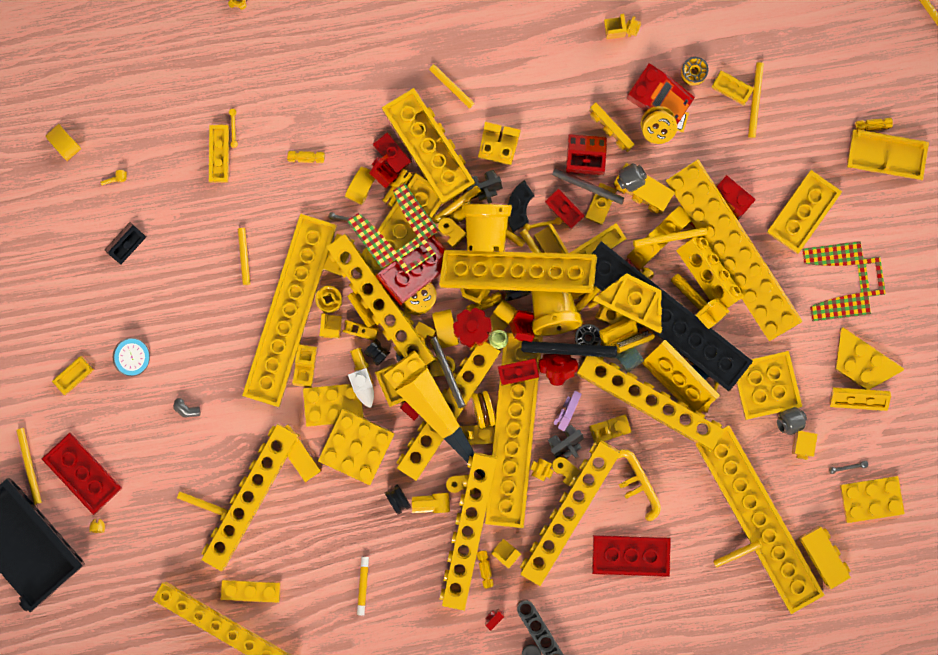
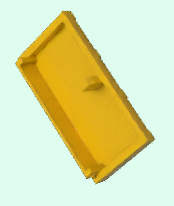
[846,130,929,181]

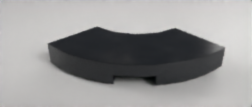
[508,180,535,233]

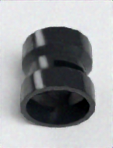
[364,339,390,366]

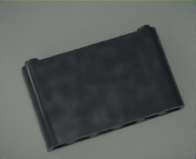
[0,478,85,612]

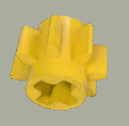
[530,458,554,481]

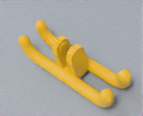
[617,449,661,521]

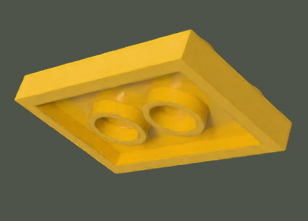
[303,384,364,427]
[840,476,905,523]

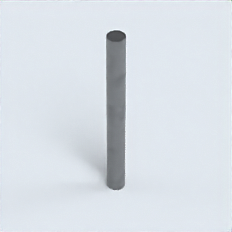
[552,168,625,205]
[430,337,466,408]

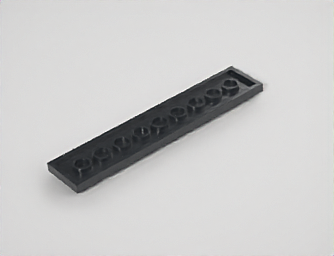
[592,241,753,392]

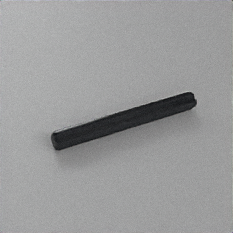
[521,341,617,358]

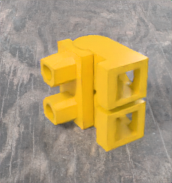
[478,122,521,165]

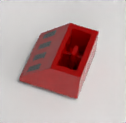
[566,134,607,175]

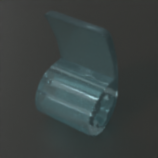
[616,348,644,372]

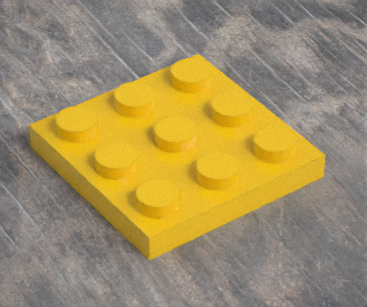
[736,351,802,420]
[318,409,395,485]

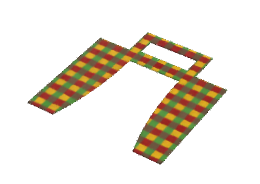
[347,183,439,273]
[802,242,886,321]

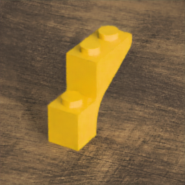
[627,206,693,270]

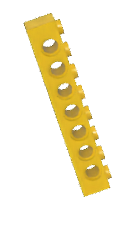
[326,234,436,366]
[396,342,501,481]
[577,356,724,452]
[201,424,300,571]
[519,440,620,586]
[439,452,497,611]
[152,582,291,655]

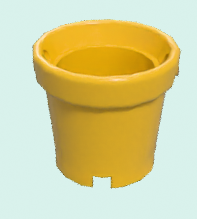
[462,204,512,252]
[531,291,583,336]

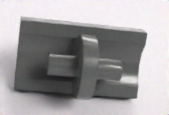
[467,170,503,204]
[548,424,584,459]

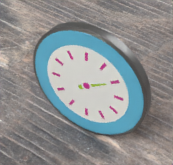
[112,338,150,376]

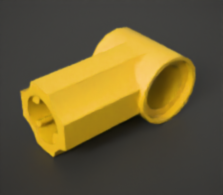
[412,493,450,513]

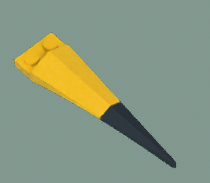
[383,350,485,478]

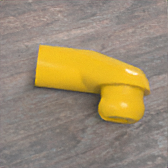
[449,199,471,222]

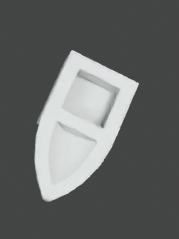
[348,368,374,408]

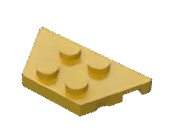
[593,273,662,333]
[835,327,904,390]

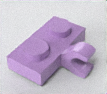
[554,391,582,431]

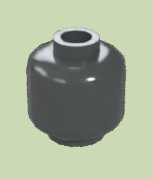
[617,163,647,192]
[777,407,807,435]

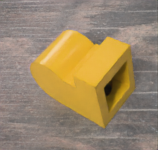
[438,218,467,249]
[595,305,627,325]
[411,321,436,351]
[552,457,581,486]
[446,475,475,494]

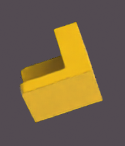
[604,14,627,39]
[696,298,730,329]
[319,313,342,339]
[491,539,521,569]

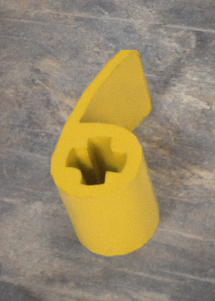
[45,124,82,162]
[345,166,375,205]
[489,299,517,335]
[432,309,459,348]

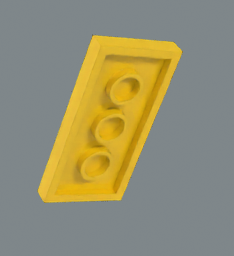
[766,170,842,254]
[641,340,720,412]

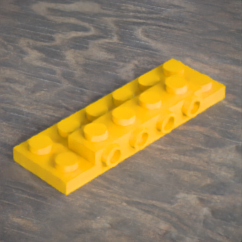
[382,88,475,204]

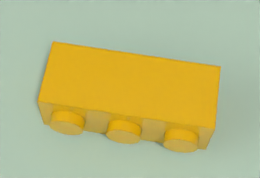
[613,163,675,214]
[798,526,851,589]

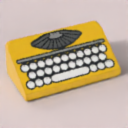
[613,327,655,354]

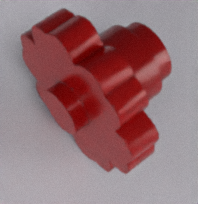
[453,308,492,347]
[539,354,578,386]

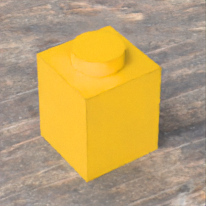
[792,431,818,460]

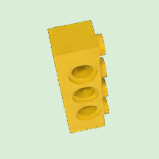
[676,236,744,308]

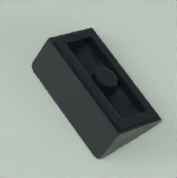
[105,222,146,265]

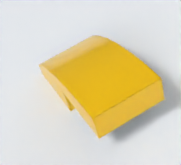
[292,345,317,388]

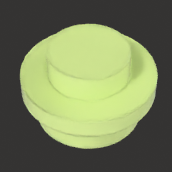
[489,330,508,349]

